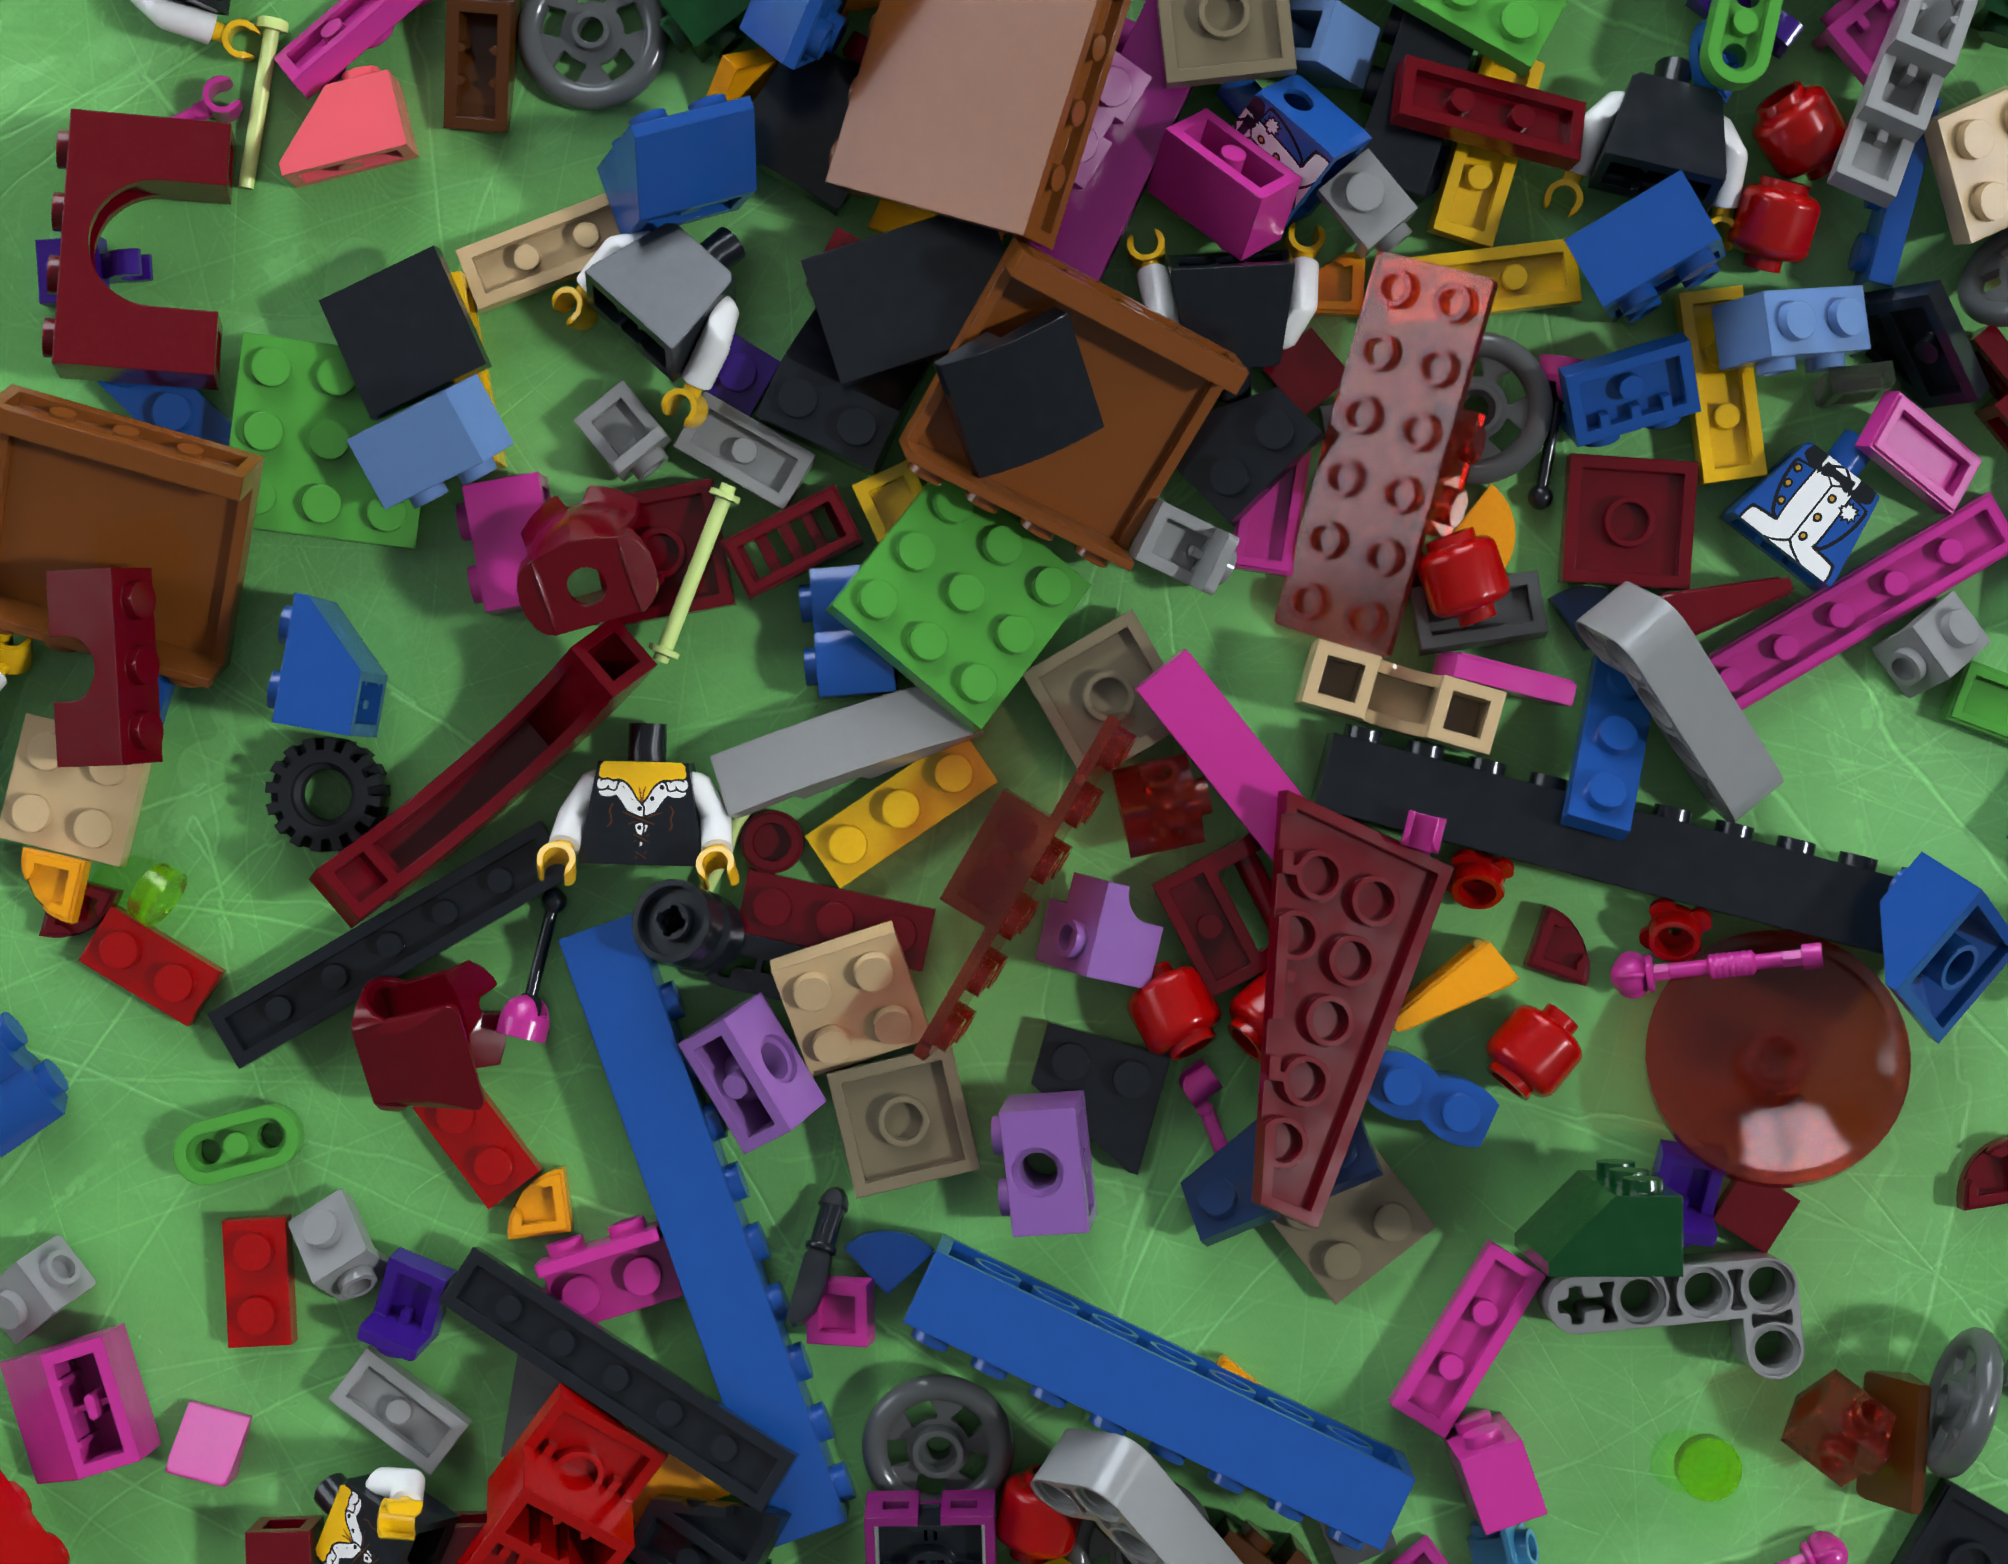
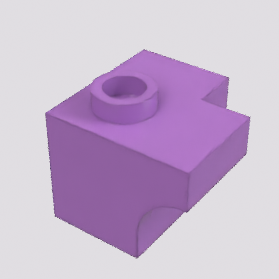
[1035,872,1164,988]

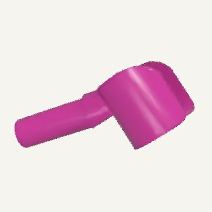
[170,75,243,123]
[1400,810,1447,856]
[1179,1059,1228,1152]

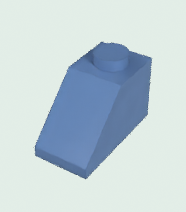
[1282,0,1382,90]

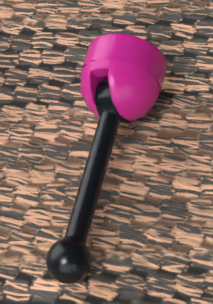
[1528,354,1584,510]
[495,889,567,1043]

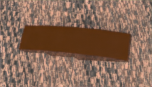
[443,0,522,133]

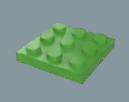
[229,332,434,550]
[826,480,1092,733]

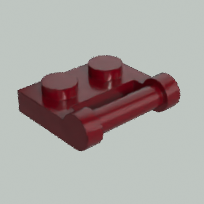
[1151,833,1272,997]

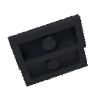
[753,51,859,216]
[934,307,1104,478]

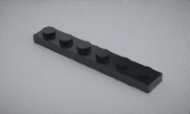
[207,821,566,1069]
[439,1247,799,1513]

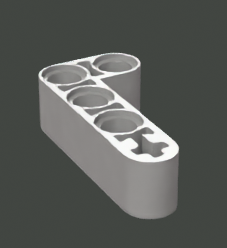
[1574,581,1784,823]
[1537,1248,1804,1380]
[1030,1428,1243,1564]

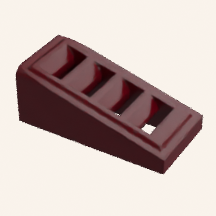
[720,484,864,600]
[1657,577,1794,636]

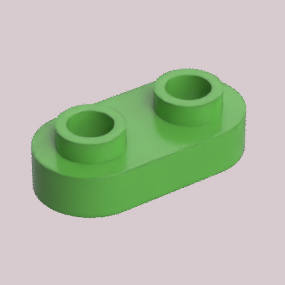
[1699,0,1783,92]
[173,1103,305,1186]

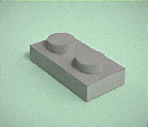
[673,391,817,510]
[328,1345,473,1476]

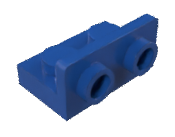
[1558,332,1701,447]

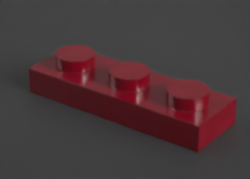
[1390,54,1586,171]
[740,869,936,972]

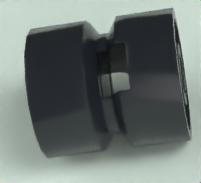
[632,879,745,975]

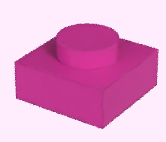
[806,1276,875,1347]

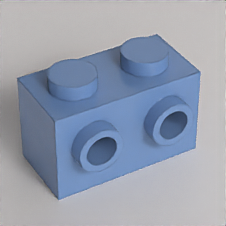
[1711,285,1871,377]
[347,373,514,510]

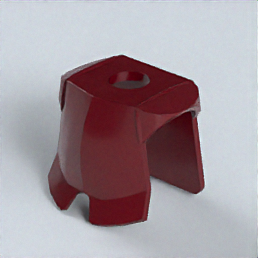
[517,485,665,637]
[351,960,506,1112]

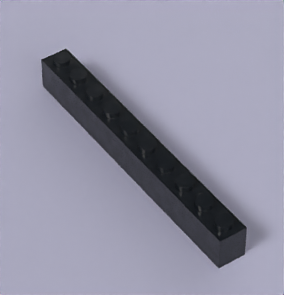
[1310,724,1906,955]

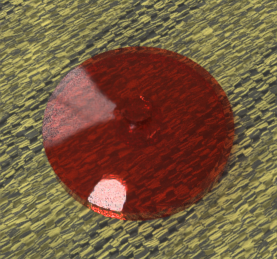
[1645,930,1911,1188]

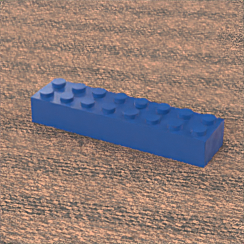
[903,1233,1416,1551]

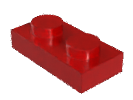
[78,905,226,1026]
[413,1087,543,1210]
[222,1214,298,1348]

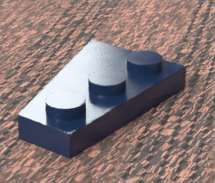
[1180,1116,1384,1247]

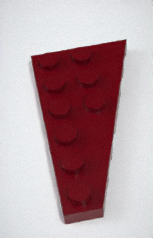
[1251,790,1454,1229]

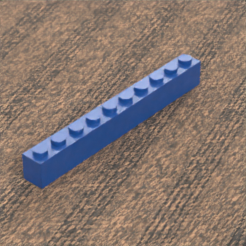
[558,913,856,1547]

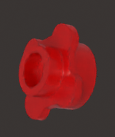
[1446,849,1514,909]
[1639,898,1712,963]

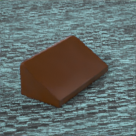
[1856,1370,1932,1514]

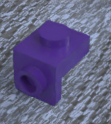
[1651,1139,1727,1247]
[357,1247,457,1361]

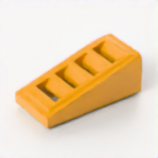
[1393,938,1519,1033]

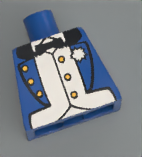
[1216,75,1372,229]
[1719,429,1879,591]

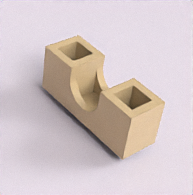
[1294,639,1507,756]

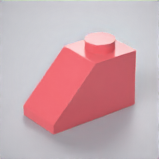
[279,65,419,188]

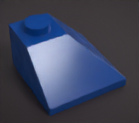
[1879,852,2008,1044]

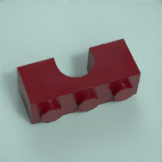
[46,567,164,767]

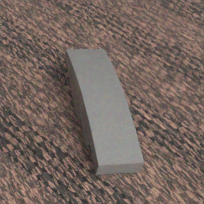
[1826,0,1978,209]
[710,686,984,819]

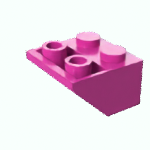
[0,1323,162,1484]

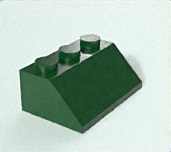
[1515,1159,1683,1277]

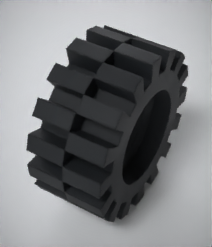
[265,737,391,852]

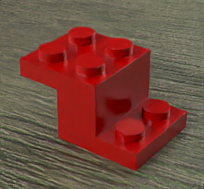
[456,1383,669,1564]

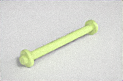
[648,482,741,664]

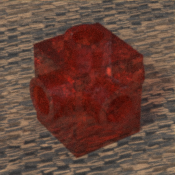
[1111,753,1213,858]
[1780,1369,1896,1487]

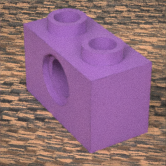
[678,992,827,1154]
[991,1090,1097,1237]

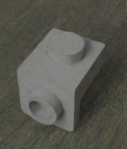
[1316,148,1418,259]
[573,380,673,482]
[1129,499,1240,595]
[1872,590,1991,698]
[287,1189,389,1301]
[0,1235,96,1345]

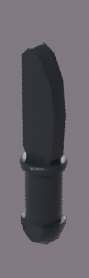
[786,1187,849,1327]

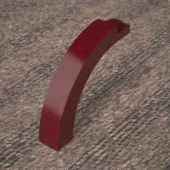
[309,619,657,929]

